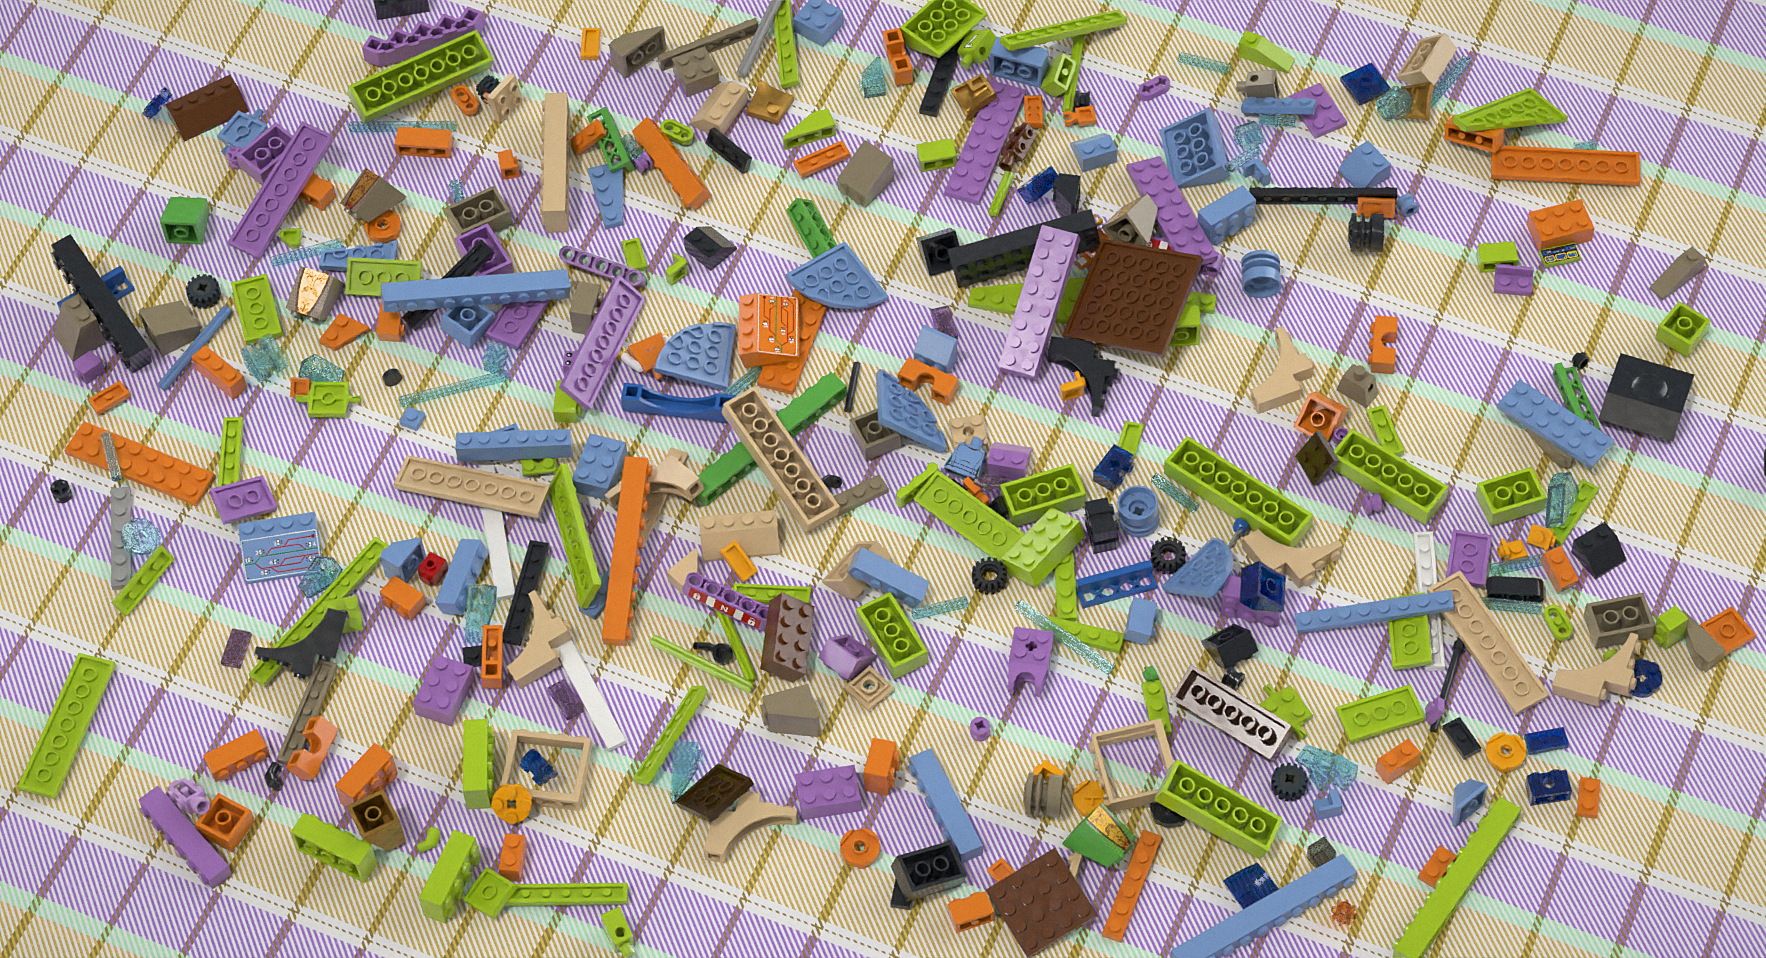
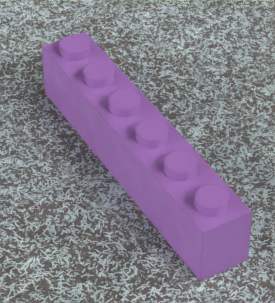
[139,786,232,889]

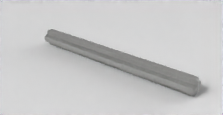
[736,0,783,78]

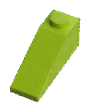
[1238,30,1295,74]
[782,108,836,150]

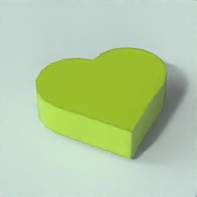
[279,228,302,249]

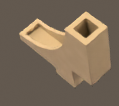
[1250,326,1315,414]
[605,454,704,510]
[1242,529,1343,589]
[507,590,572,689]
[1552,633,1641,707]
[704,791,799,863]

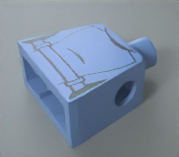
[944,437,987,484]

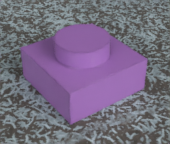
[1425,696,1444,725]

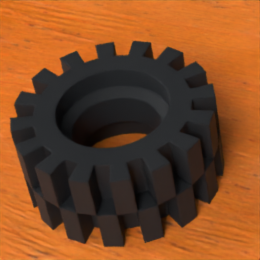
[1150,537,1186,575]
[972,557,1007,595]

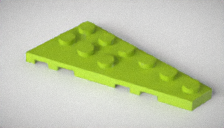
[1452,87,1568,132]
[968,277,1086,324]

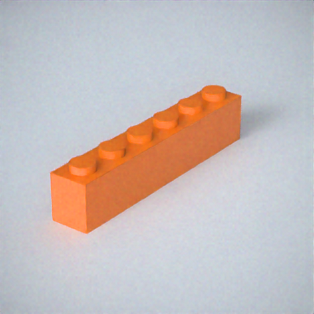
[632,117,712,210]

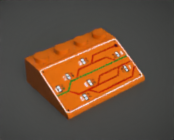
[738,293,800,368]

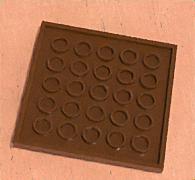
[1062,238,1203,358]

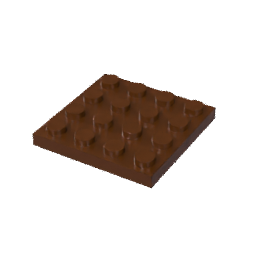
[986,848,1098,958]

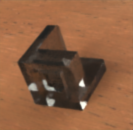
[1306,837,1336,869]

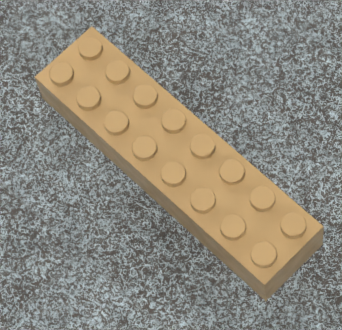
[540,92,570,233]
[722,386,840,534]

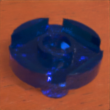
[141,86,173,119]
[1630,659,1662,698]

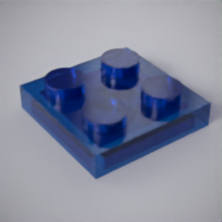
[1340,62,1391,106]

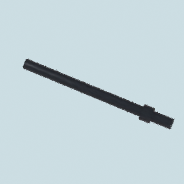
[1429,636,1465,733]

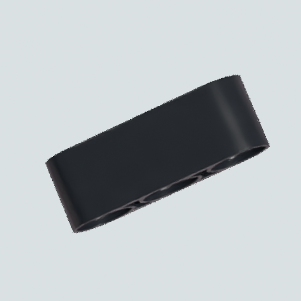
[1486,576,1544,604]

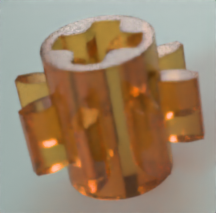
[1331,900,1356,926]

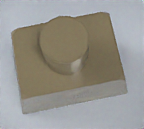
[1236,70,1280,98]
[1337,364,1377,408]

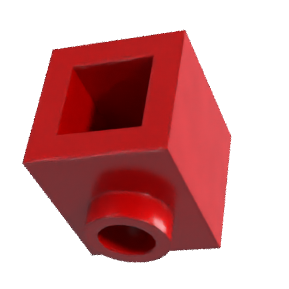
[417,552,448,587]

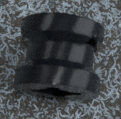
[1075,91,1090,108]
[50,479,72,503]
[1221,666,1245,691]

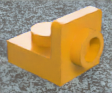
[1060,371,1086,402]
[1526,523,1557,551]
[1497,538,1528,564]
[1032,760,1065,782]

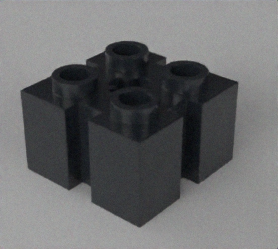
[1084,497,1119,554]

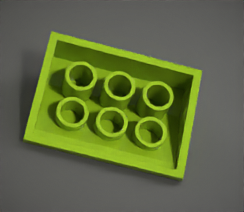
[900,0,988,58]

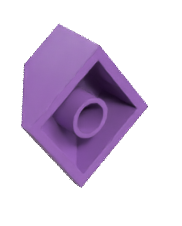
[987,442,1032,480]
[818,634,877,680]

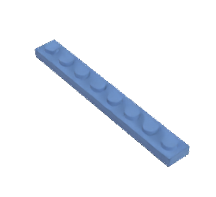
[1295,590,1455,634]

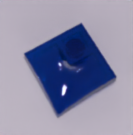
[1223,863,1279,910]

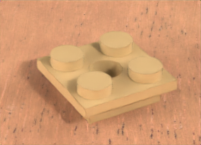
[949,415,988,450]
[844,666,894,712]

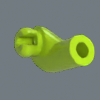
[416,826,441,853]

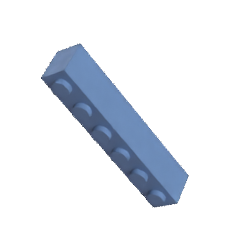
[455,429,573,461]
[908,748,983,864]

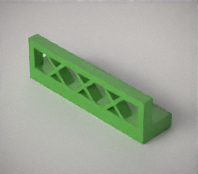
[587,106,636,173]
[786,198,837,259]
[1553,362,1600,430]

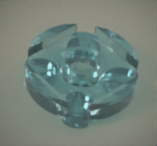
[1376,86,1413,121]
[121,518,161,555]

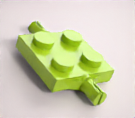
[296,381,361,418]
[1258,684,1313,740]

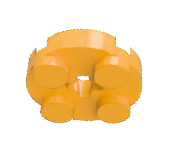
[1485,732,1526,773]
[491,783,532,824]

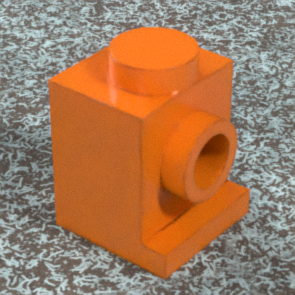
[497,150,520,180]

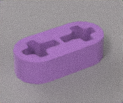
[1138,75,1170,101]

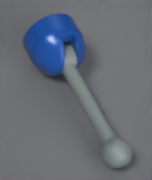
[1228,518,1250,549]

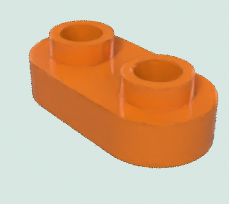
[451,85,479,115]

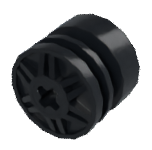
[1348,213,1384,252]

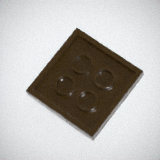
[675,763,754,823]

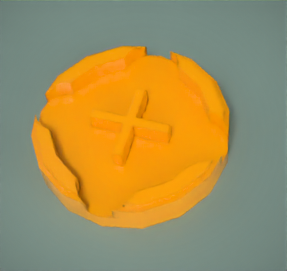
[1072,780,1110,817]

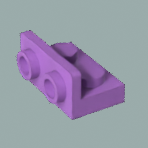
[1494,264,1534,296]

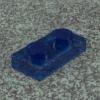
[1524,727,1569,755]

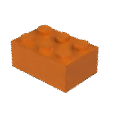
[1526,199,1594,252]
[335,743,398,808]

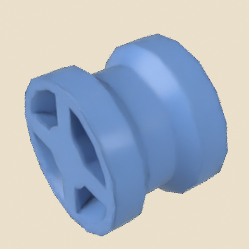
[1396,194,1419,217]

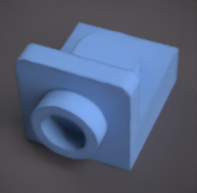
[1243,158,1271,187]

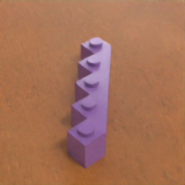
[362,6,485,67]

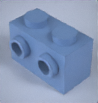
[1124,597,1159,645]

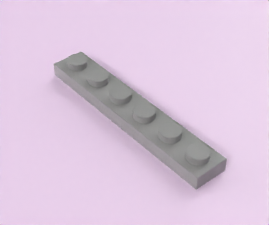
[111,486,132,590]

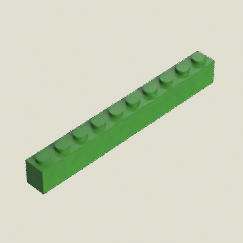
[695,372,847,507]

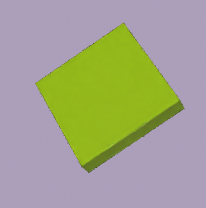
[462,867,518,920]

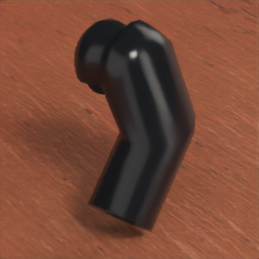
[821,474,843,488]
[264,762,281,790]

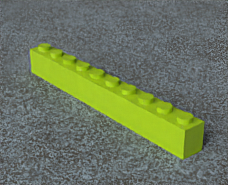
[1392,796,1521,958]

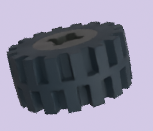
[186,274,221,309]
[1271,763,1308,802]

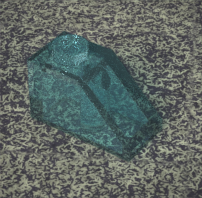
[859,56,886,98]
[298,354,345,382]
[298,556,343,598]

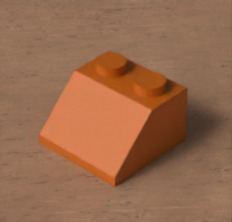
[1294,391,1349,443]

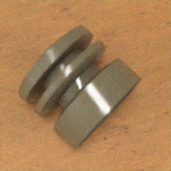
[1023,773,1063,818]

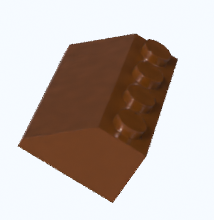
[165,75,249,142]

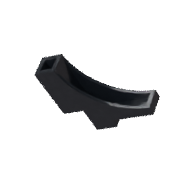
[1048,336,1119,417]
[254,608,347,680]

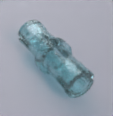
[622,134,641,159]

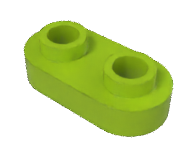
[660,119,694,145]
[1543,604,1573,641]

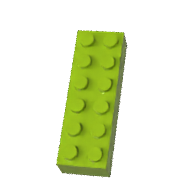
[1333,429,1449,525]
[1154,759,1283,860]

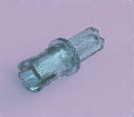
[1259,113,1296,127]

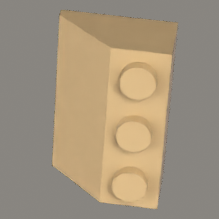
[1396,33,1457,86]
[689,81,748,134]
[822,541,891,598]

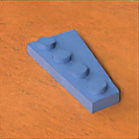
[588,160,623,230]
[319,240,399,271]

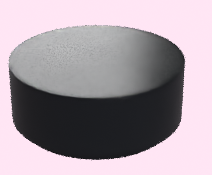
[382,368,402,387]

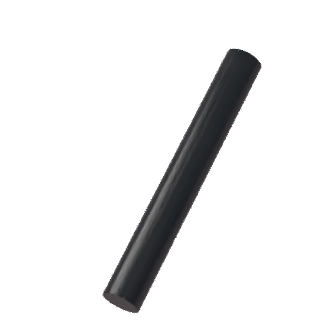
[844,362,861,413]

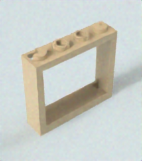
[1088,719,1174,812]
[500,729,593,811]

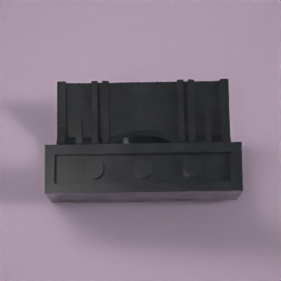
[1599,353,1695,441]

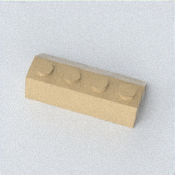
[699,510,780,562]

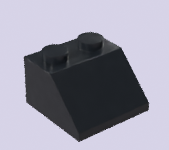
[1053,173,1081,217]
[684,226,737,271]
[916,228,960,276]
[1571,521,1627,580]
[1201,624,1258,669]

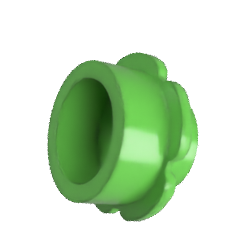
[1142,665,1159,682]

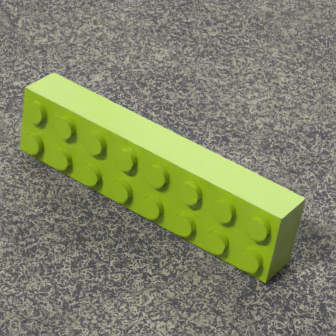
[347,29,493,124]
[1164,436,1314,547]

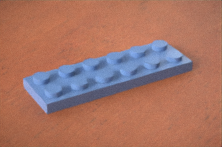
[1497,379,1614,469]

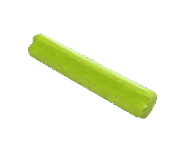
[988,171,1014,218]

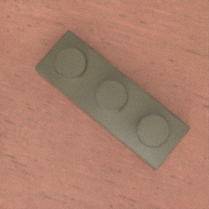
[833,474,889,517]

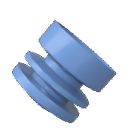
[1241,250,1281,298]
[1117,485,1160,537]

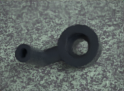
[693,642,732,663]

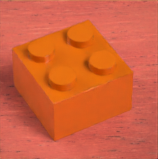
[863,738,900,795]
[195,793,255,852]

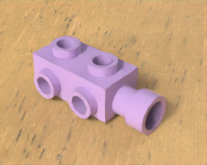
[167,778,210,815]

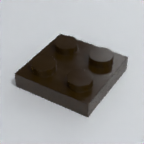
[1295,431,1339,486]

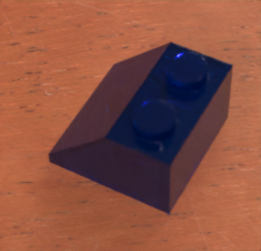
[1240,561,1286,612]

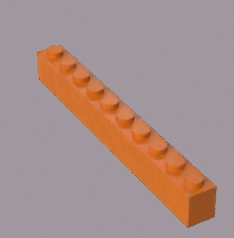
[602,456,652,646]

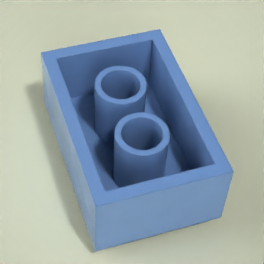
[990,37,1049,88]
[1197,185,1256,246]
[572,433,628,500]

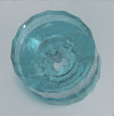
[240,333,288,383]

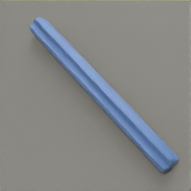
[158,305,232,391]

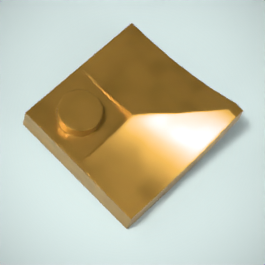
[950,73,997,121]
[745,80,794,125]
[1391,82,1435,121]

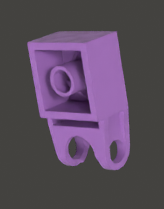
[1008,627,1054,697]

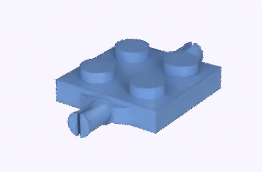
[217,108,268,156]

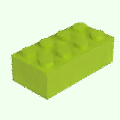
[1000,463,1086,527]
[1002,507,1085,588]
[856,592,929,680]
[463,719,496,809]
[290,812,377,883]
[419,830,481,924]

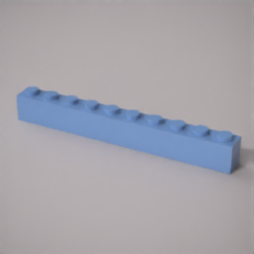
[381,269,571,313]
[1170,854,1357,958]

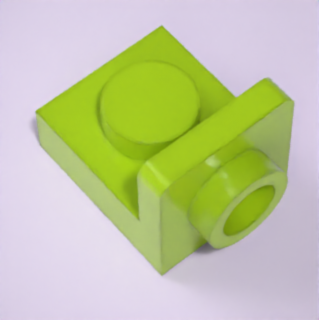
[665,253,688,286]

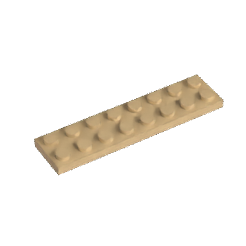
[394,455,551,518]
[1427,571,1549,716]

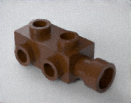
[999,122,1037,172]

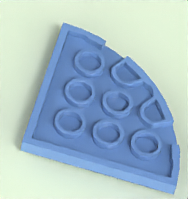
[785,241,889,309]
[653,322,736,390]
[876,369,946,453]
[1161,537,1233,598]

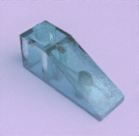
[1545,472,1579,528]
[465,584,497,643]
[670,741,703,804]
[1295,745,1358,792]

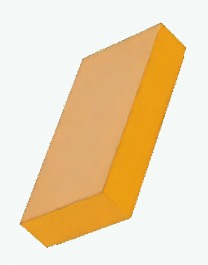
[580,28,601,60]
[719,540,758,583]

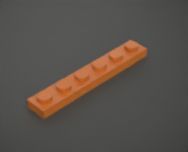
[1102,830,1162,943]

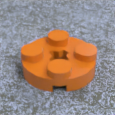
[364,209,402,242]
[840,828,880,869]

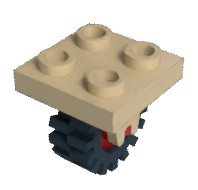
[476,73,523,123]

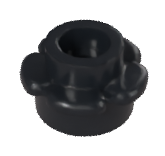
[1572,352,1589,370]

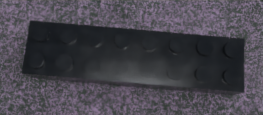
[948,209,1100,288]
[51,234,152,373]

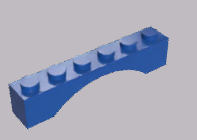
[621,383,736,423]

